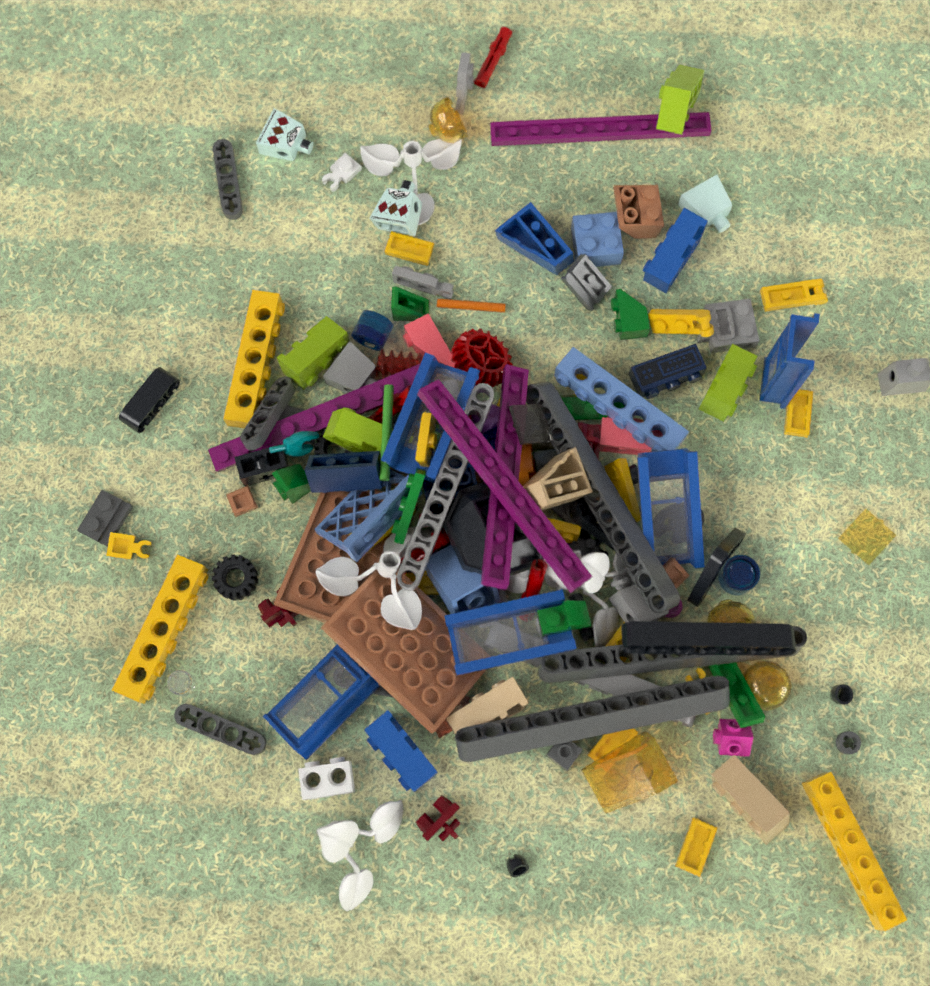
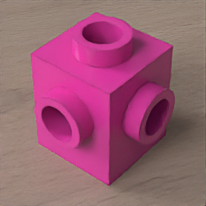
[713,719,754,757]

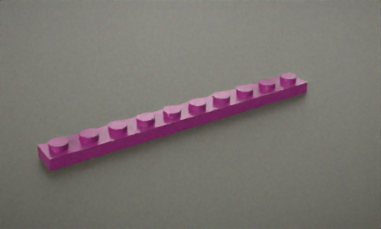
[490,112,712,146]
[208,364,435,472]
[481,364,529,590]
[417,379,593,593]

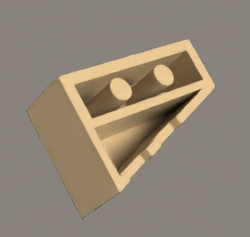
[523,446,593,510]
[446,677,529,734]
[711,755,790,845]

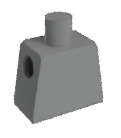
[323,342,378,393]
[877,358,930,396]
[609,584,669,623]

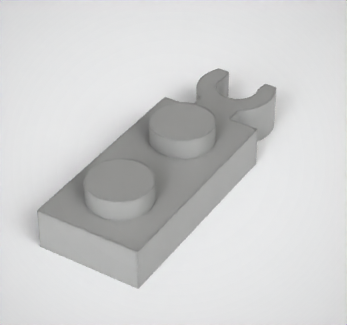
[392,266,454,299]

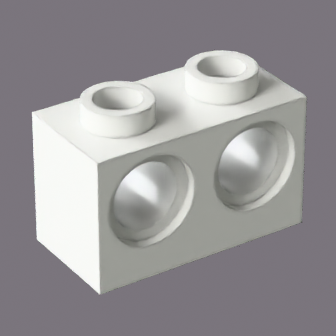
[298,757,355,800]

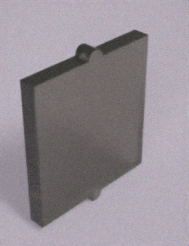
[509,404,552,445]

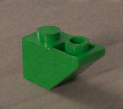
[611,289,650,340]
[272,464,311,504]

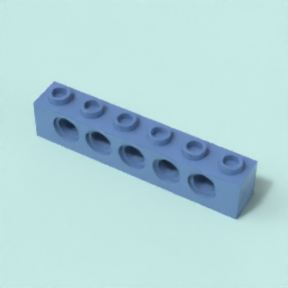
[554,347,689,452]

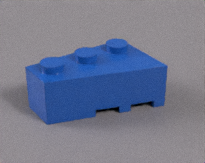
[495,202,574,275]
[642,208,708,293]
[364,710,438,792]

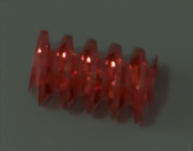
[376,349,422,379]

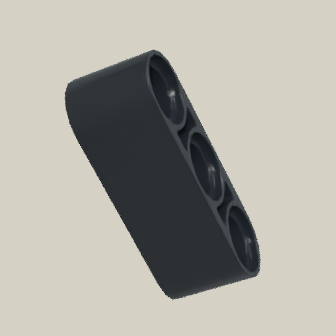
[119,367,180,433]

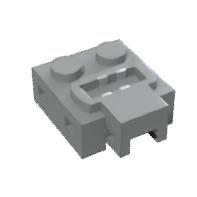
[697,299,759,353]

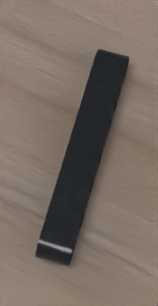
[621,621,797,656]

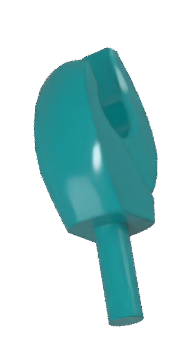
[269,431,319,456]

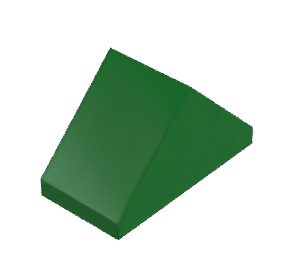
[391,286,429,321]

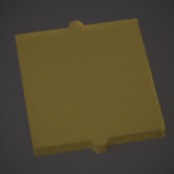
[838,509,896,565]

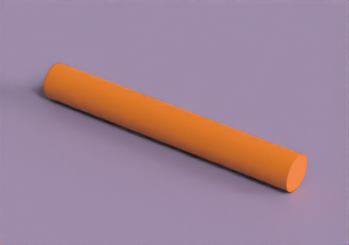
[437,298,506,313]

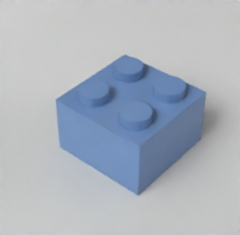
[571,212,624,267]

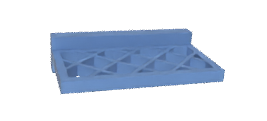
[314,469,423,562]

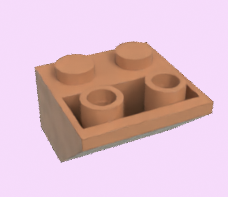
[613,185,664,239]

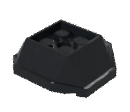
[443,482,544,576]

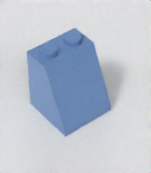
[426,544,501,614]

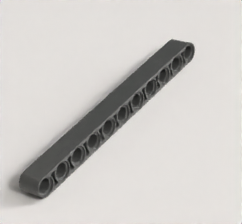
[526,382,680,614]
[538,626,807,683]
[455,676,730,762]

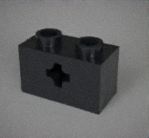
[234,444,289,486]

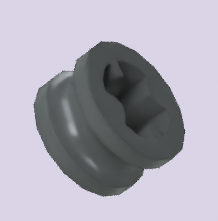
[836,731,861,754]

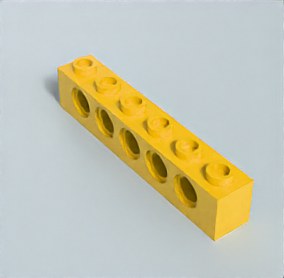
[223,290,285,429]
[111,554,209,704]
[801,772,907,932]

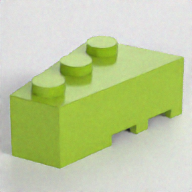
[656,64,705,135]
[277,316,349,390]
[699,344,758,422]
[323,408,414,454]

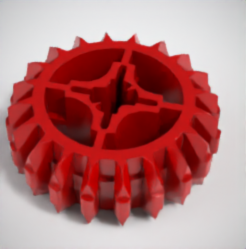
[451,328,513,388]

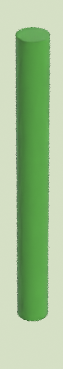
[380,384,394,481]

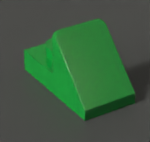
[537,600,592,637]

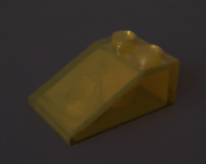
[581,731,678,814]

